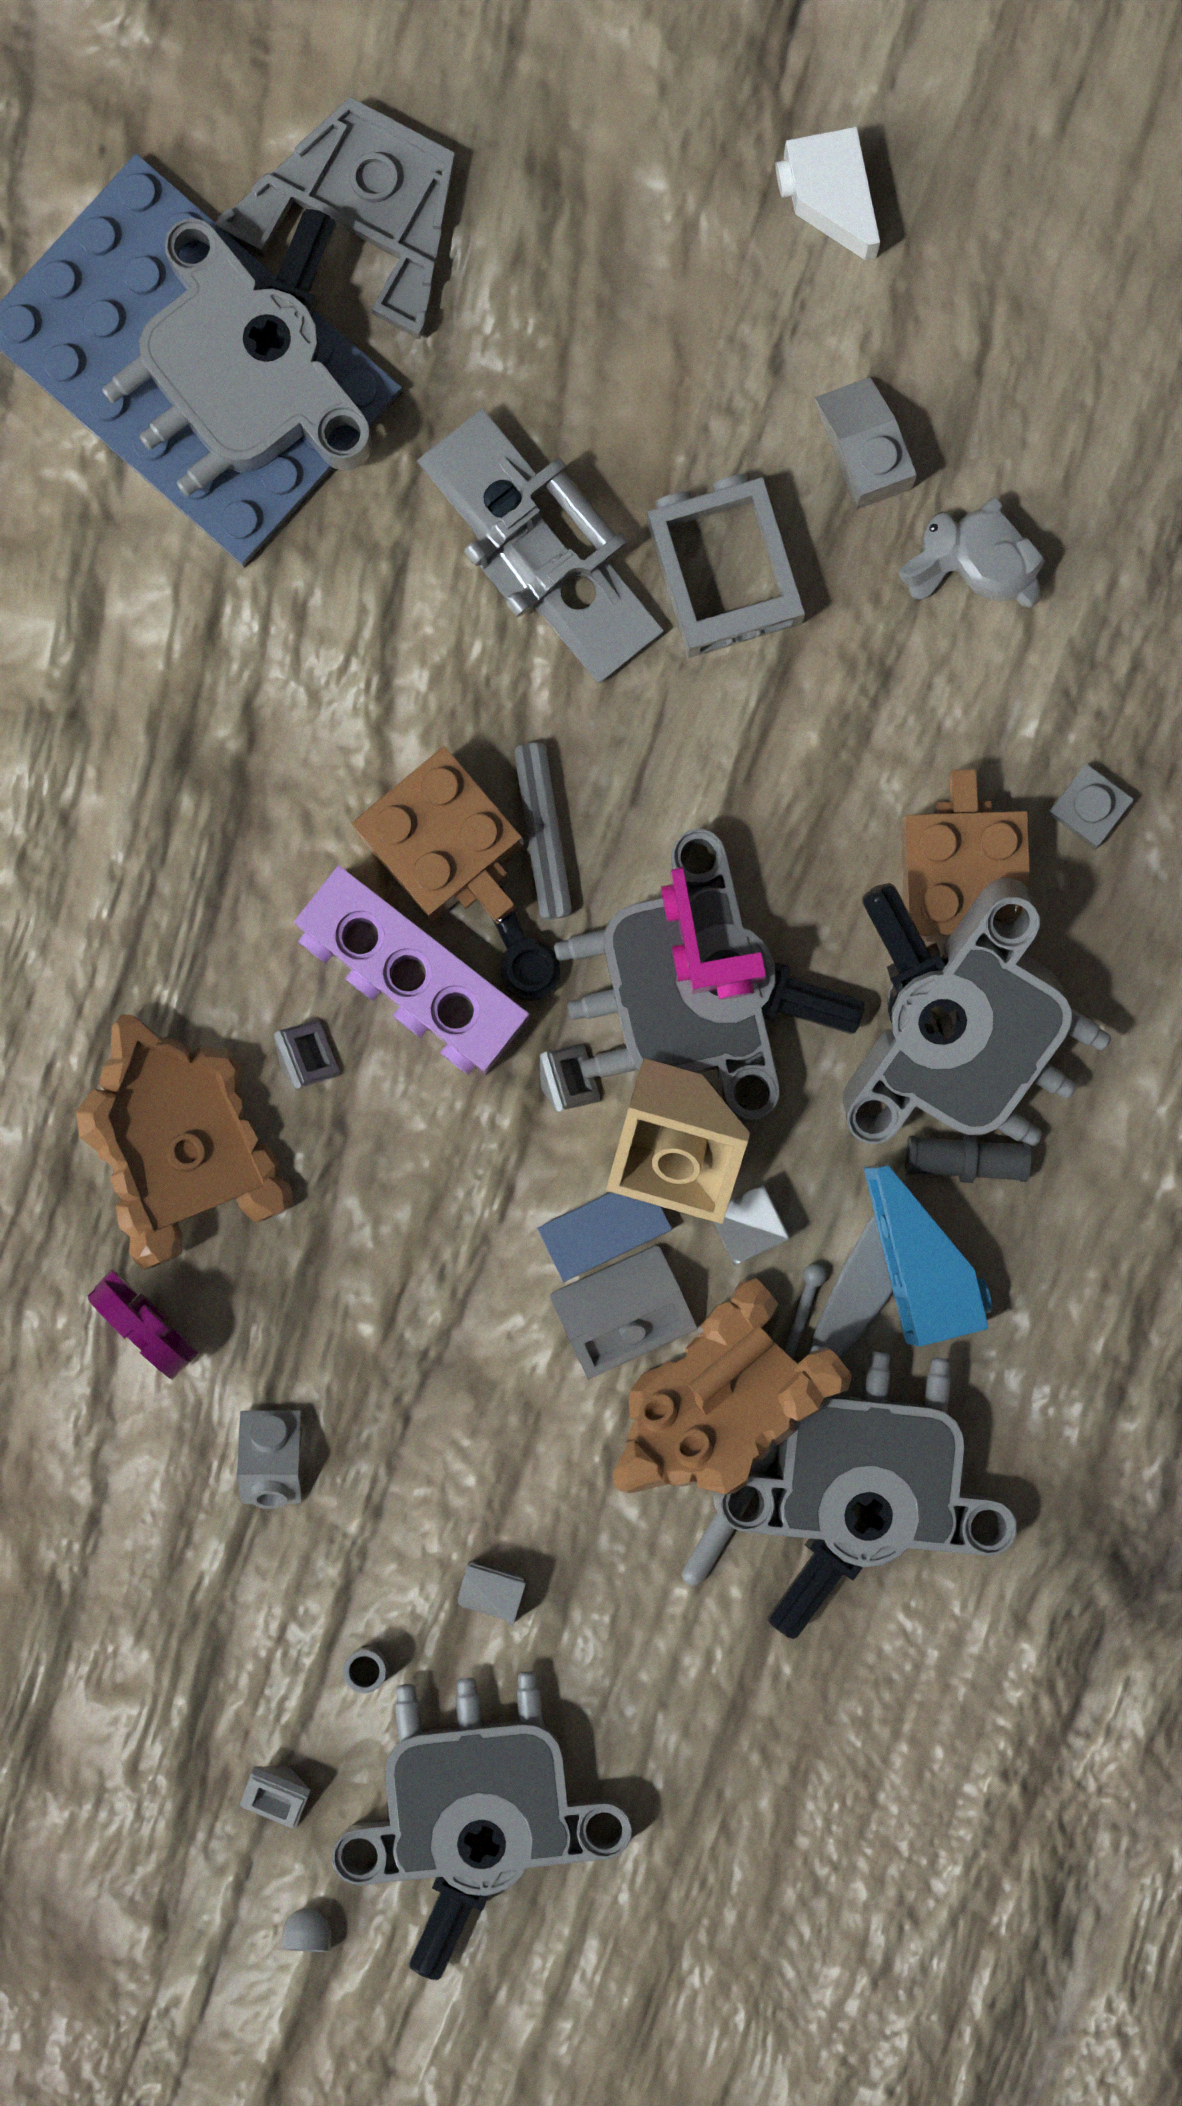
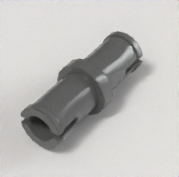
[905,1135,1031,1183]

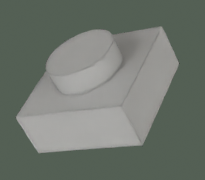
[1047,764,1134,849]

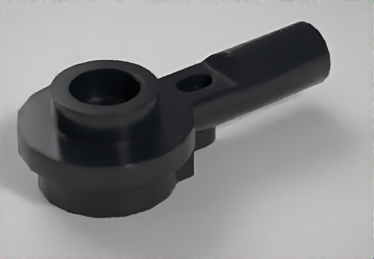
[491,885,561,1001]

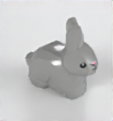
[898,497,1045,608]

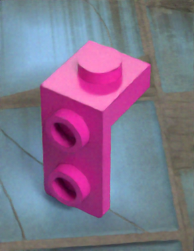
[661,867,766,1000]

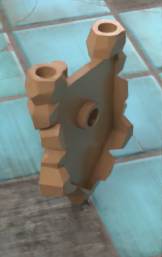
[76,1014,293,1270]
[612,1278,852,1494]

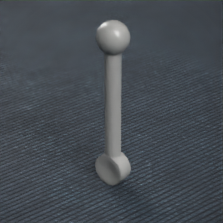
[784,1263,827,1360]

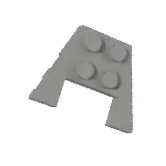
[214,97,455,340]

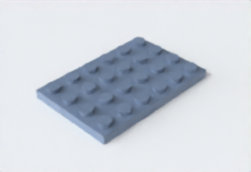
[0,153,403,567]

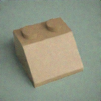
[606,1058,750,1224]

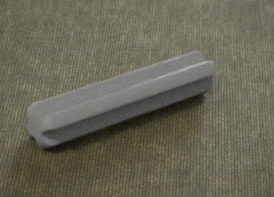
[514,742,572,920]

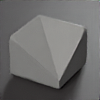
[712,1184,790,1266]
[457,1561,527,1626]

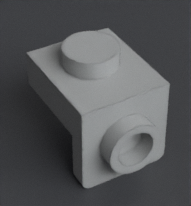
[237,1411,302,1509]

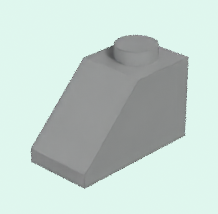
[814,377,917,510]

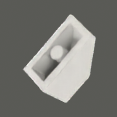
[775,127,880,260]

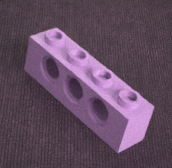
[294,865,530,1075]

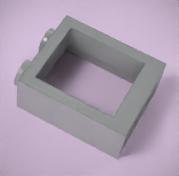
[647,474,805,658]

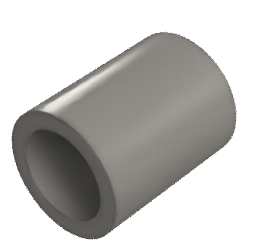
[343,1646,388,1693]

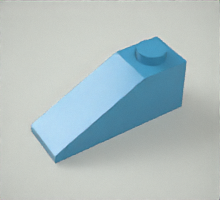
[864,1165,992,1347]

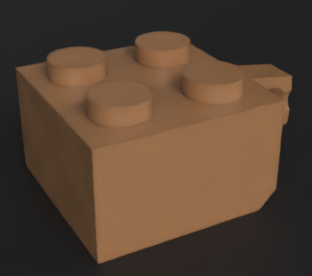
[351,746,524,924]
[901,769,1030,942]

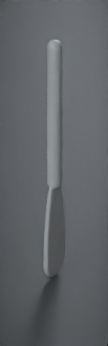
[682,1215,893,1586]

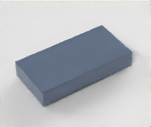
[537,1192,672,1283]

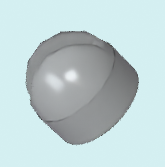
[282,1908,331,1952]

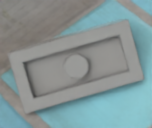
[550,1246,698,1379]

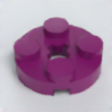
[88,1270,199,1380]

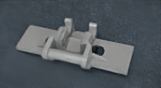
[417,408,664,684]

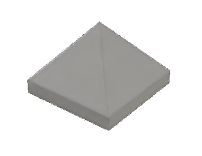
[274,1020,340,1089]
[540,1044,601,1112]
[240,1766,311,1829]

